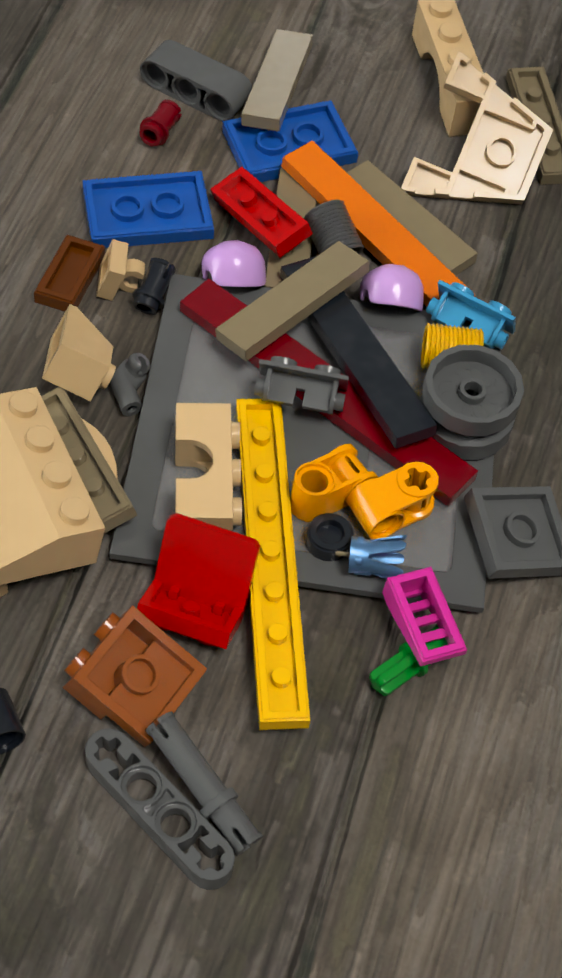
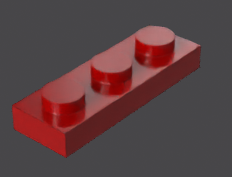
[210,166,313,258]

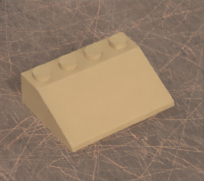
[0,387,105,585]

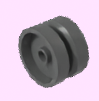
[420,345,524,460]

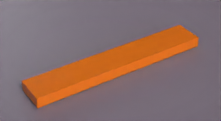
[281,140,475,307]

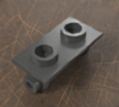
[254,356,349,415]

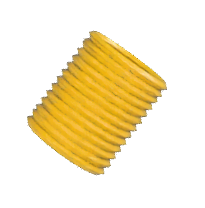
[421,323,484,370]

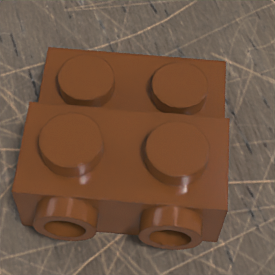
[63,605,207,747]

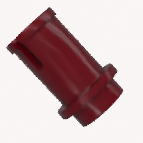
[139,100,182,146]

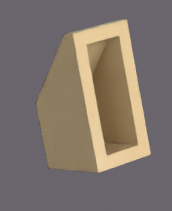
[42,304,116,401]

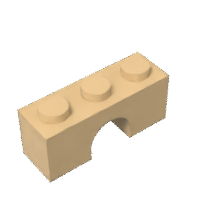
[175,403,242,531]

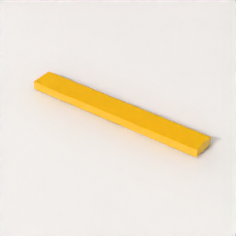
[236,399,310,730]

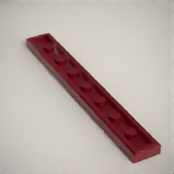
[180,279,478,507]

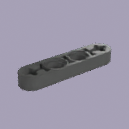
[85,728,235,890]

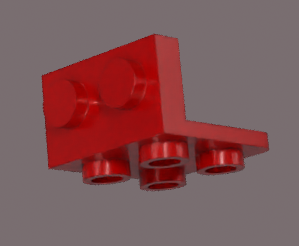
[137,513,260,649]

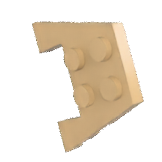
[401,51,553,205]

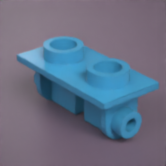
[426,280,516,350]

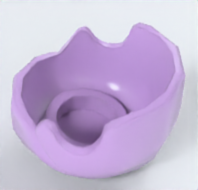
[201,240,266,287]
[360,264,424,311]

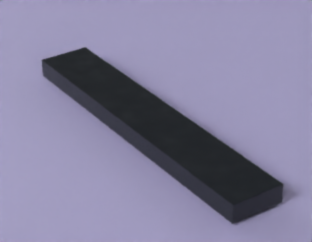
[280,256,437,449]

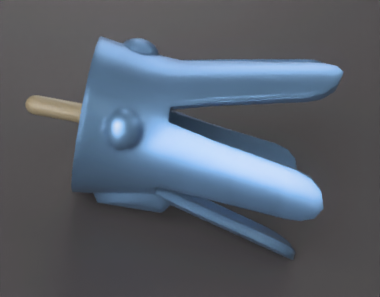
[335,535,407,579]

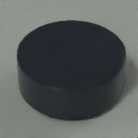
[306,513,354,561]

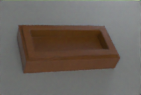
[34,235,106,312]

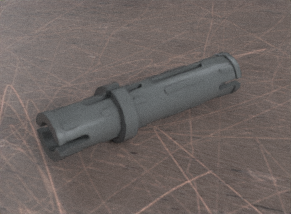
[146,711,263,856]

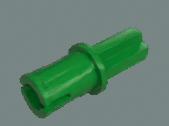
[369,624,449,696]

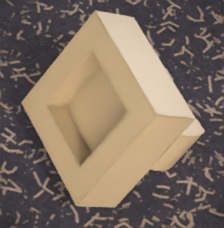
[96,239,145,301]

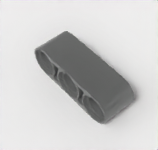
[140,40,253,121]

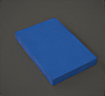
[222,100,358,182]
[82,171,214,248]

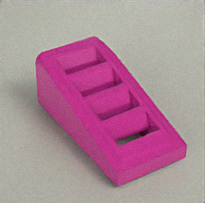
[382,567,467,666]

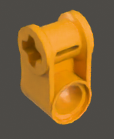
[290,444,378,522]
[346,462,439,540]

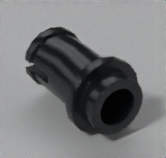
[132,258,176,315]

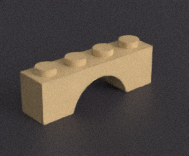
[412,0,484,137]

